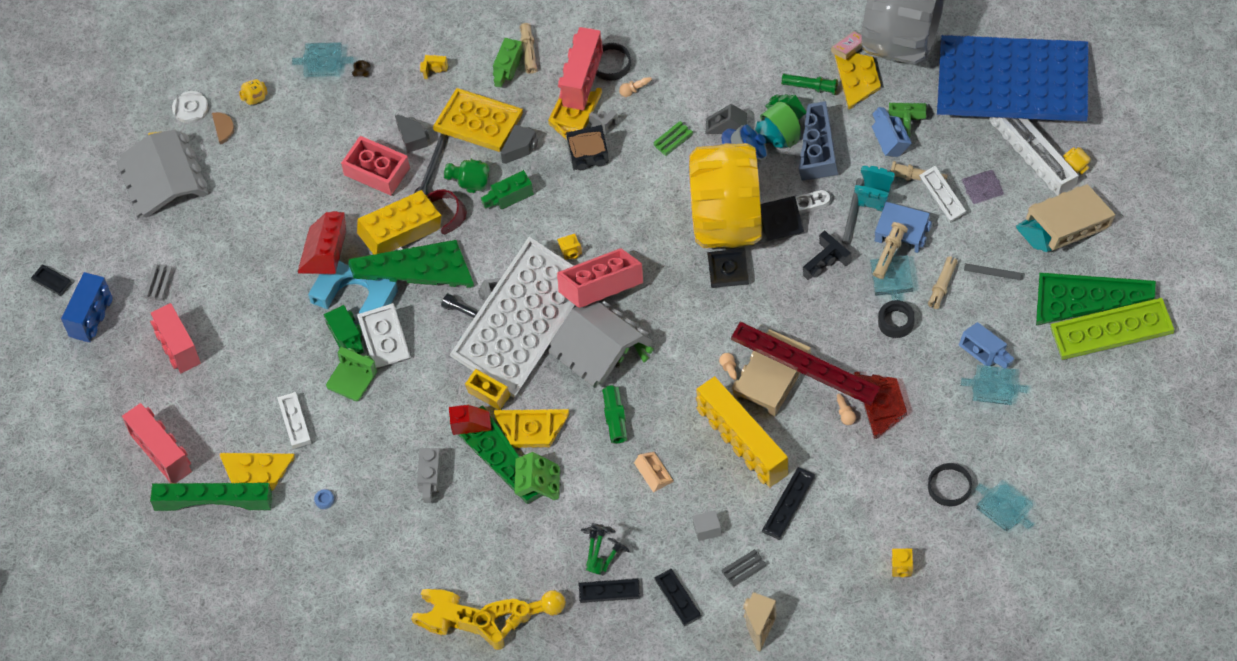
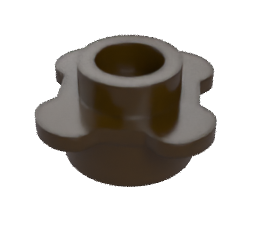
[352,60,371,77]

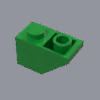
[765,94,807,120]

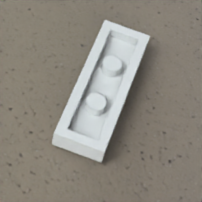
[919,166,966,223]
[277,392,311,449]

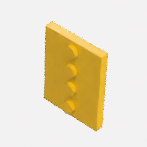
[433,88,523,152]

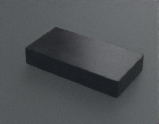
[31,264,72,296]

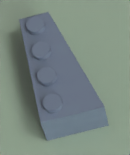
[798,101,838,181]

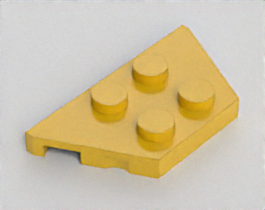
[834,53,881,109]
[548,88,602,140]
[494,409,569,448]
[220,453,295,491]

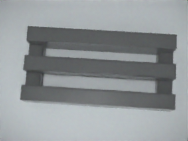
[722,549,766,587]

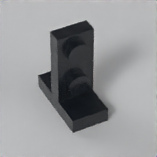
[803,230,852,280]

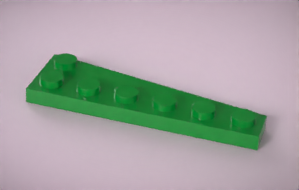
[450,405,542,504]

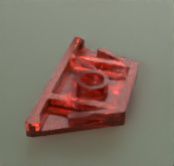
[854,371,907,439]

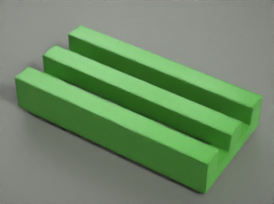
[653,121,693,156]

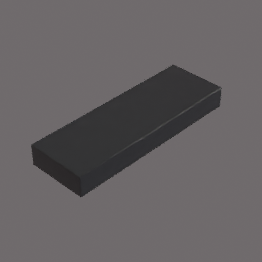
[654,568,702,627]
[579,578,640,603]

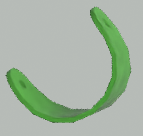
[760,102,800,148]

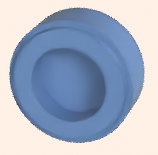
[314,489,334,509]

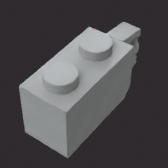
[417,448,442,503]

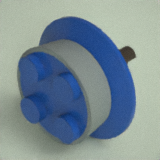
[722,124,767,168]

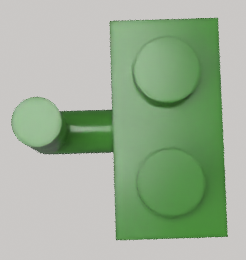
[889,103,926,138]

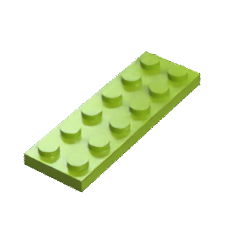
[1050,298,1175,360]

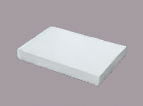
[357,303,411,369]

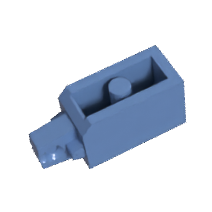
[871,107,912,157]
[959,322,1014,369]

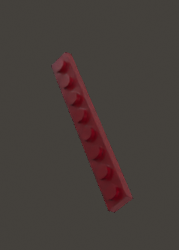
[731,321,880,406]

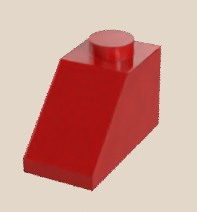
[449,405,491,435]

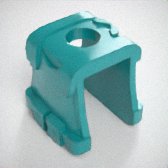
[854,166,895,212]

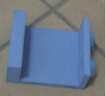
[875,202,932,253]

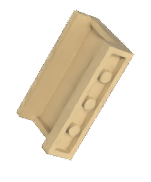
[1026,184,1115,250]
[732,329,811,416]

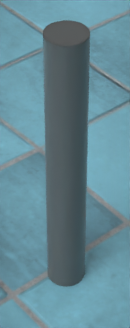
[964,263,1022,280]

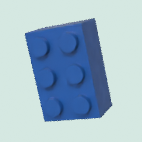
[61,272,113,343]

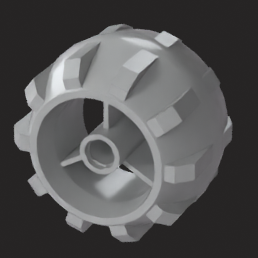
[861,0,944,65]

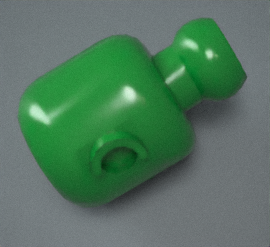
[444,158,490,193]

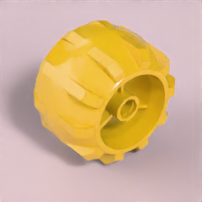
[689,143,762,248]

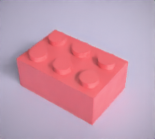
[341,136,410,196]
[150,303,201,374]

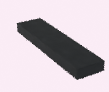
[762,467,816,540]

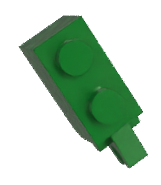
[481,170,534,210]
[323,305,364,354]

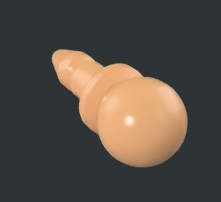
[619,77,652,97]
[719,353,737,380]
[837,393,856,425]

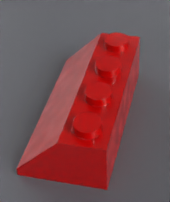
[298,211,346,274]

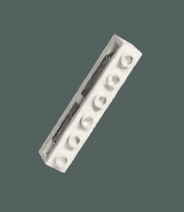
[989,117,1079,196]

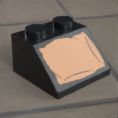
[566,125,609,170]

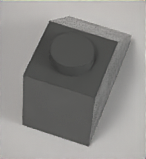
[705,104,747,134]
[395,114,430,153]
[501,125,538,164]

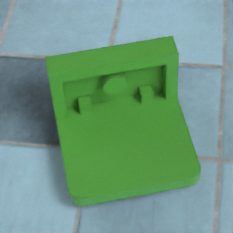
[326,347,377,401]
[514,452,560,501]

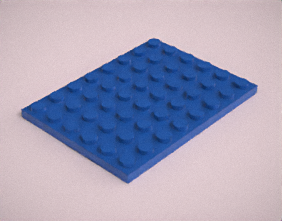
[937,35,1088,121]

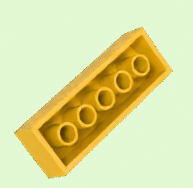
[696,376,789,488]

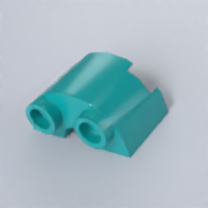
[755,117,788,148]

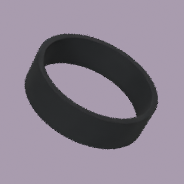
[596,43,631,81]
[928,463,972,507]

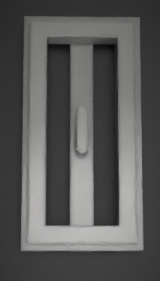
[144,264,173,301]

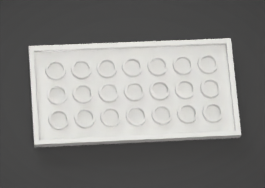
[449,237,575,398]

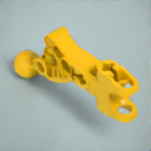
[411,589,566,650]

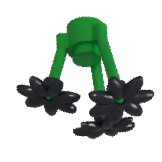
[580,523,630,575]

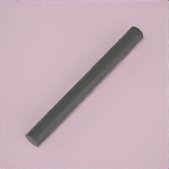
[842,178,864,244]

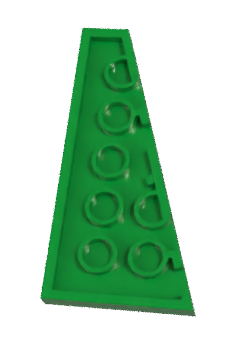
[348,240,474,288]
[1036,272,1156,325]

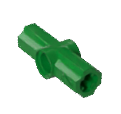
[602,385,627,444]

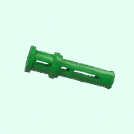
[781,73,838,95]

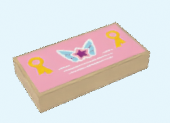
[831,31,862,60]

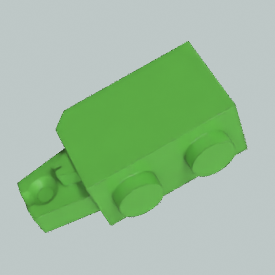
[493,38,523,88]

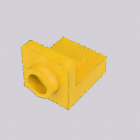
[420,55,448,79]
[557,233,582,260]

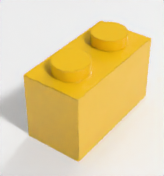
[465,369,511,410]

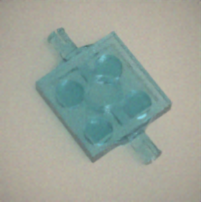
[292,42,354,77]
[870,247,913,300]
[961,365,1028,405]
[976,480,1034,532]

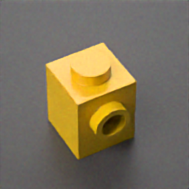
[892,548,913,577]

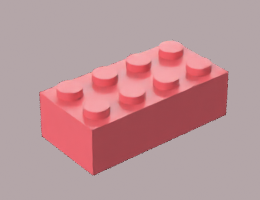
[558,27,603,110]
[557,248,643,308]
[122,403,192,483]

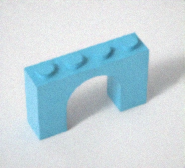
[308,260,398,314]

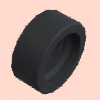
[878,300,915,338]

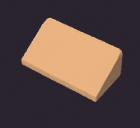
[634,452,674,492]

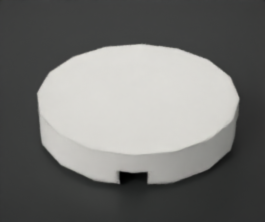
[172,91,209,123]

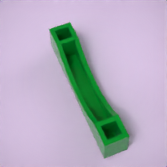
[150,483,272,511]

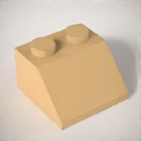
[743,592,776,651]

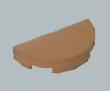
[212,112,234,145]

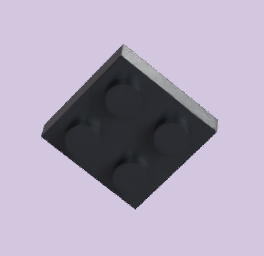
[760,196,804,241]
[707,248,749,288]

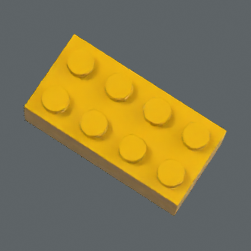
[357,190,441,255]

